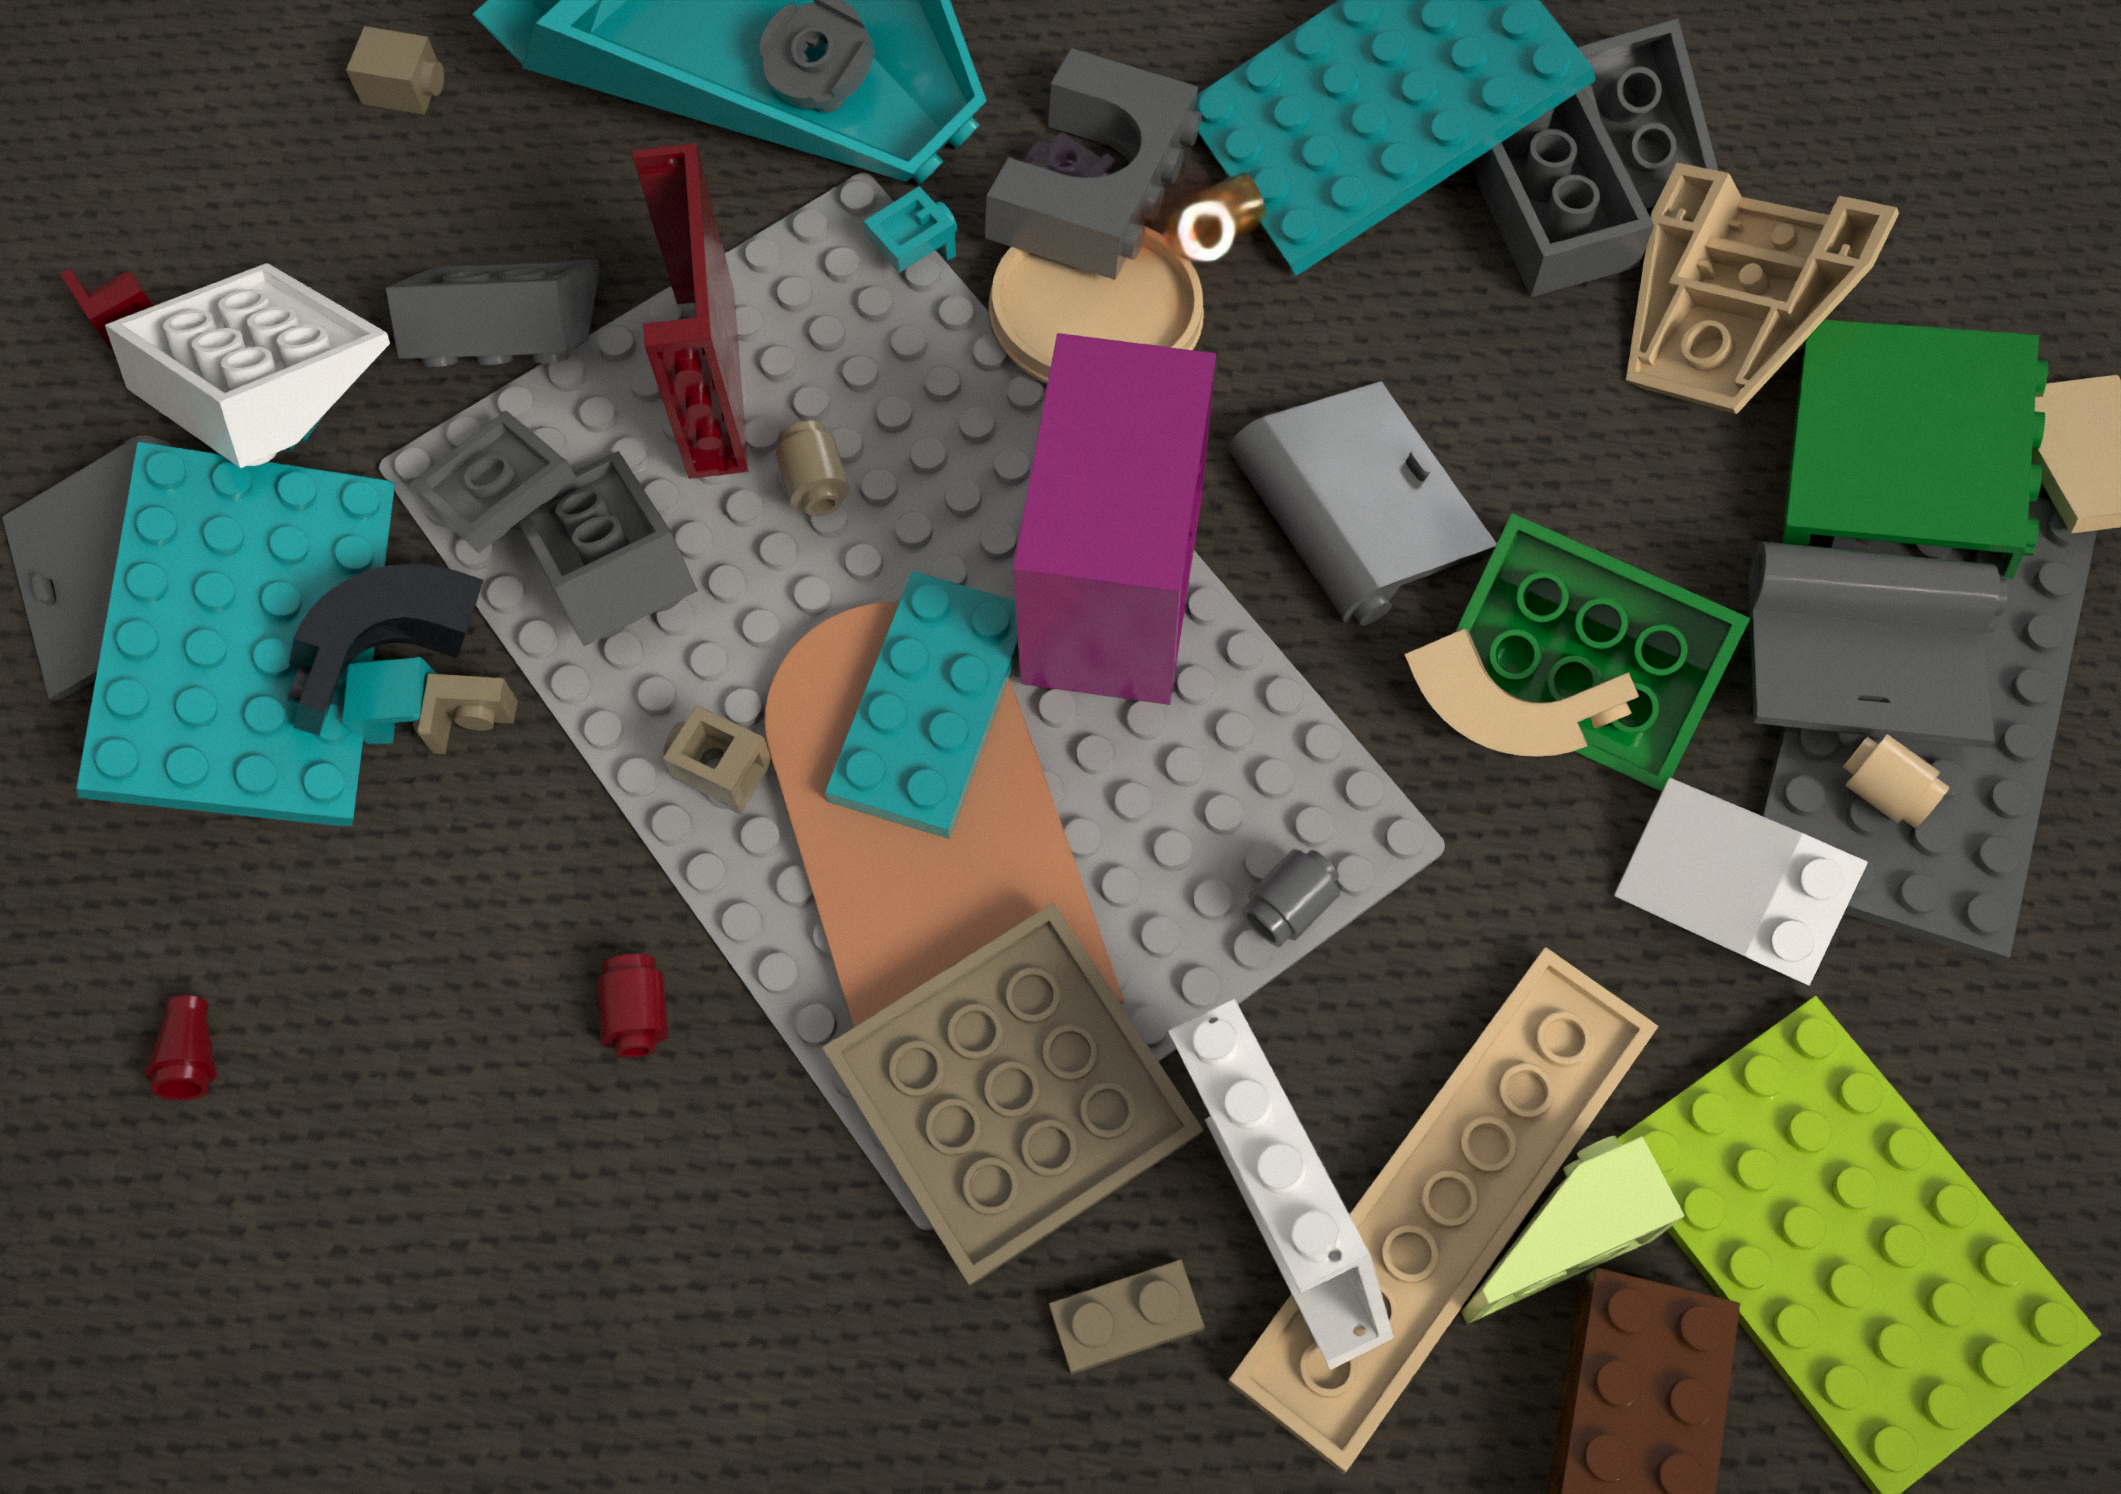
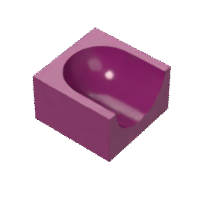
[1013,333,1216,705]

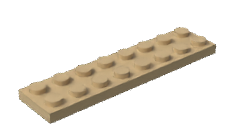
[1228,947,1659,1474]

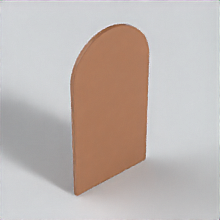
[765,602,1124,1027]

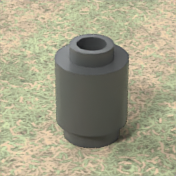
[1242,849,1340,947]

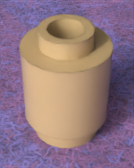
[1843,734,1950,829]

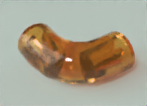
[1163,172,1266,262]

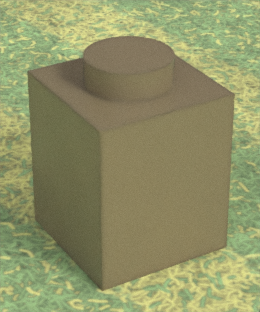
[346,26,444,114]

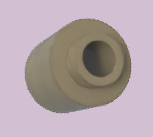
[776,420,850,516]

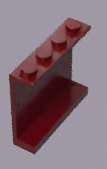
[632,143,749,479]

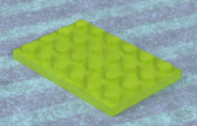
[1617,996,2102,1494]

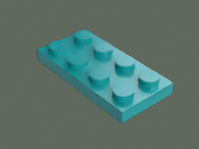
[825,571,1019,839]

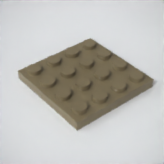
[822,903,1204,1287]

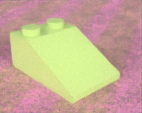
[1461,1135,1685,1324]

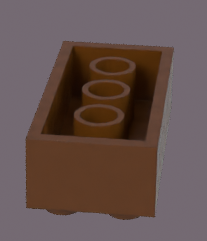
[1547,1268,1740,1494]

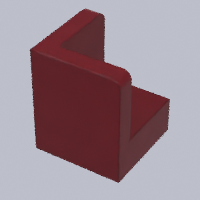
[60,268,153,349]

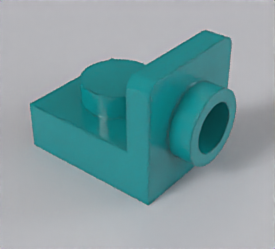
[863,186,957,273]

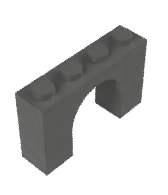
[985,48,1202,280]

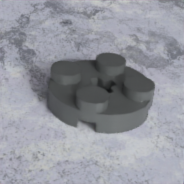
[759,0,875,113]

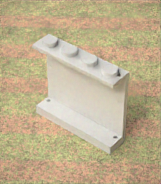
[1168,998,1394,1370]

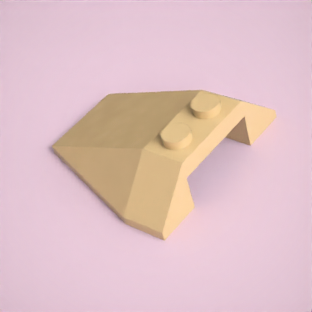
[1626,163,1899,414]

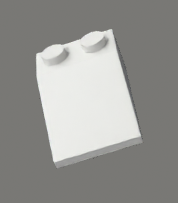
[1614,777,1868,986]

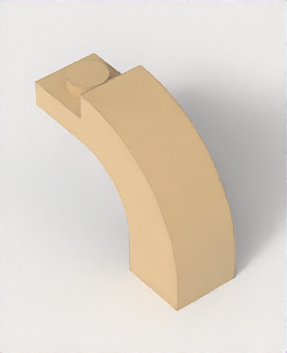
[1405,629,1639,757]

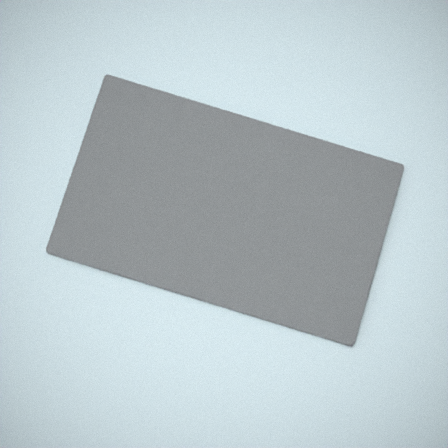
[379,173,1445,1230]

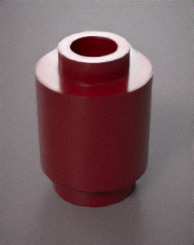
[596,954,669,1058]

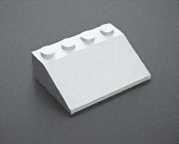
[105,263,390,468]

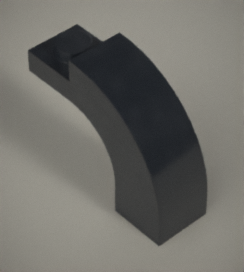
[287,564,484,736]

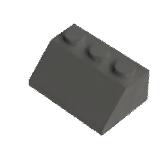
[386,259,600,367]

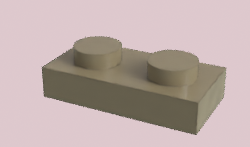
[1049,1259,1205,1375]

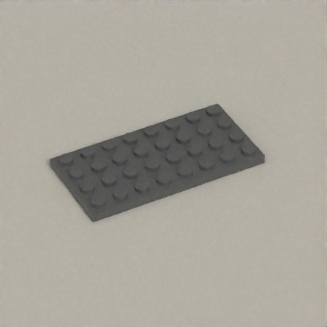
[1760,497,2097,964]

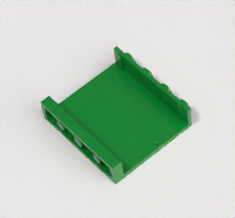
[1782,320,2048,579]

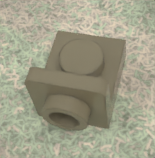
[413,674,518,754]

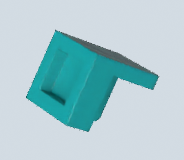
[342,657,437,744]

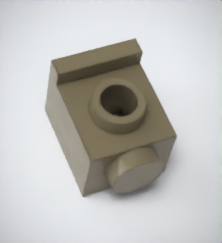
[663,705,772,815]

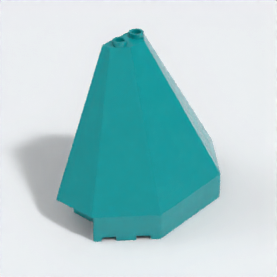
[473,0,986,185]

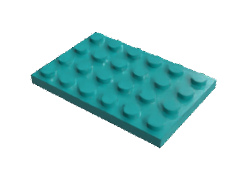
[1195,0,1596,277]
[76,442,395,826]

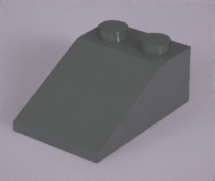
[1577,18,1719,209]
[518,451,698,647]

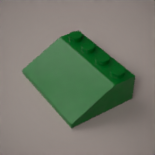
[1455,513,1750,792]

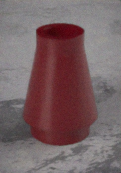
[145,995,217,1101]

